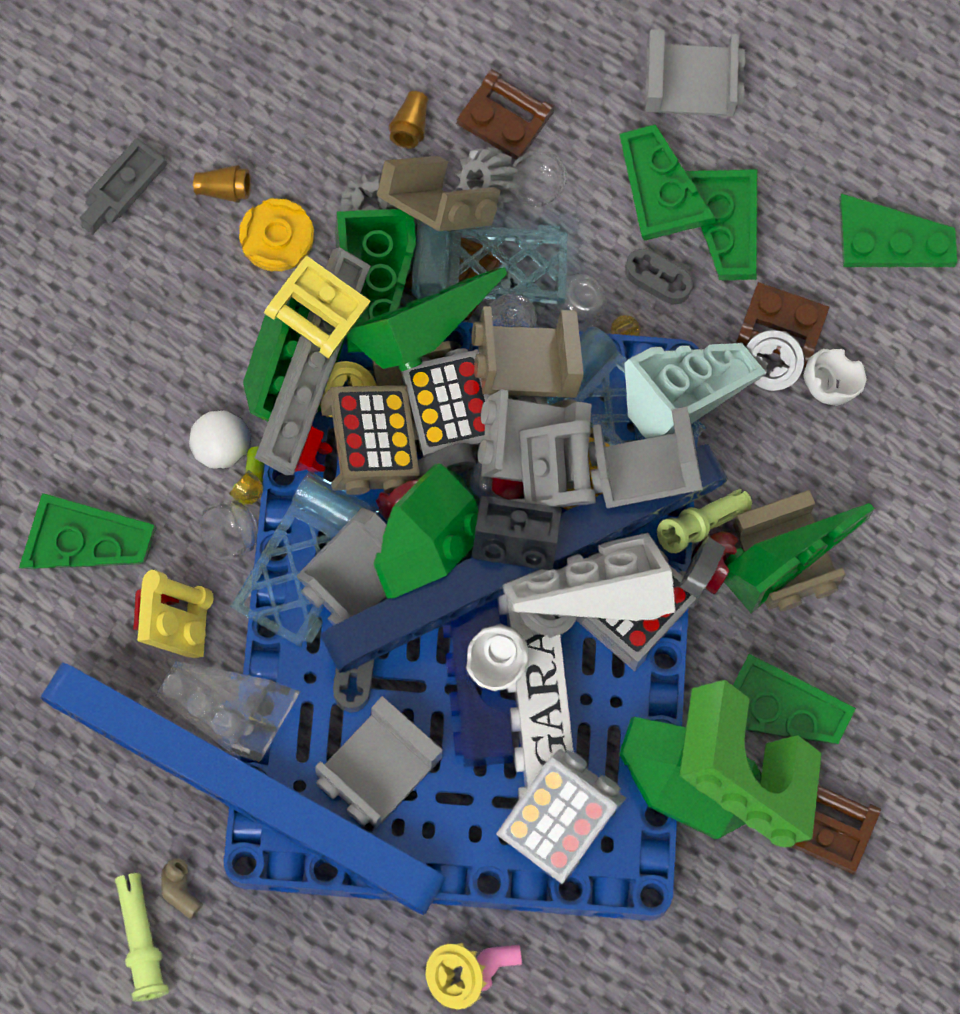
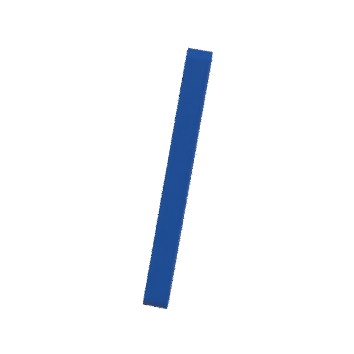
[40,662,445,915]

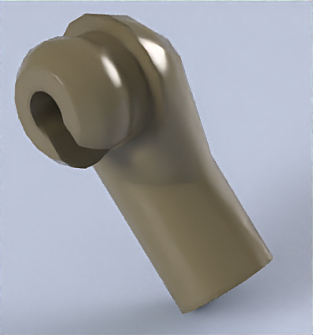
[161,858,203,920]

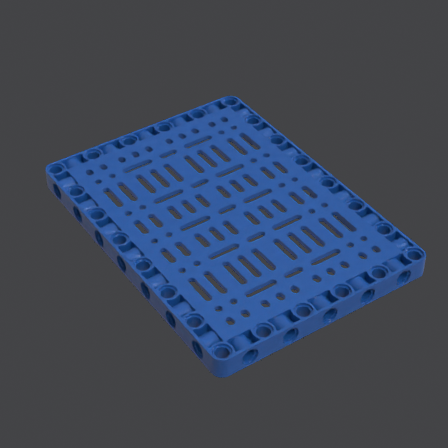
[223,322,699,921]

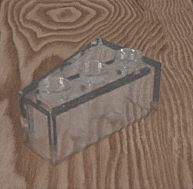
[155,661,300,762]

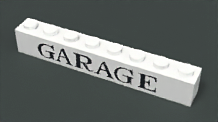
[497,499,573,801]

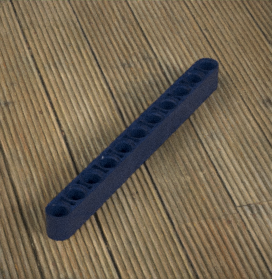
[320,444,728,673]

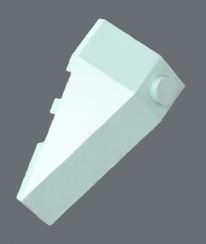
[625,343,766,439]

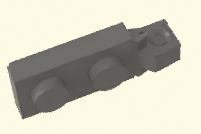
[80,138,167,235]

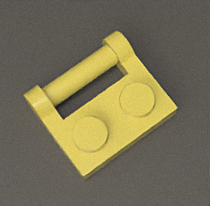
[264,255,371,359]
[137,570,214,658]

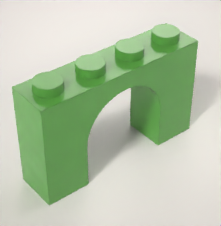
[680,680,822,847]

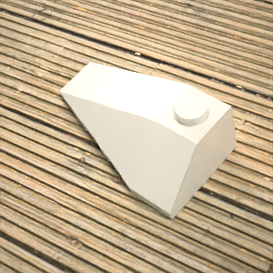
[503,533,675,621]

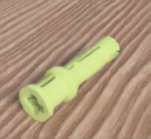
[657,489,752,553]
[115,873,169,1001]

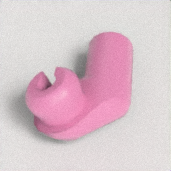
[476,945,522,991]

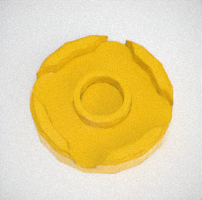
[239,198,314,271]

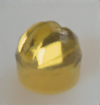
[610,315,641,336]
[228,470,263,505]

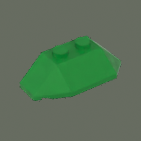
[243,297,345,422]
[373,464,479,598]
[619,717,762,839]

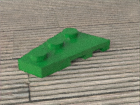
[619,124,717,241]
[685,169,758,280]
[839,193,957,267]
[19,493,156,569]
[733,654,856,745]

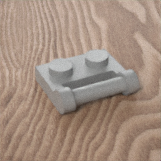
[519,421,596,508]

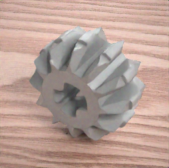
[455,148,519,211]

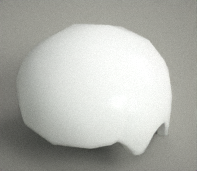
[803,349,867,405]
[189,411,251,469]
[466,624,528,691]

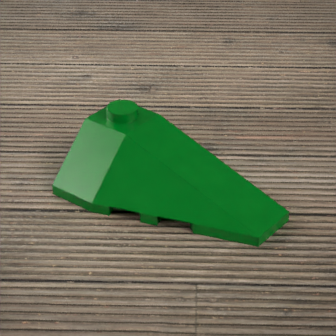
[335,209,416,353]
[346,267,507,371]
[724,503,875,613]

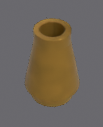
[388,91,429,149]
[193,165,251,203]

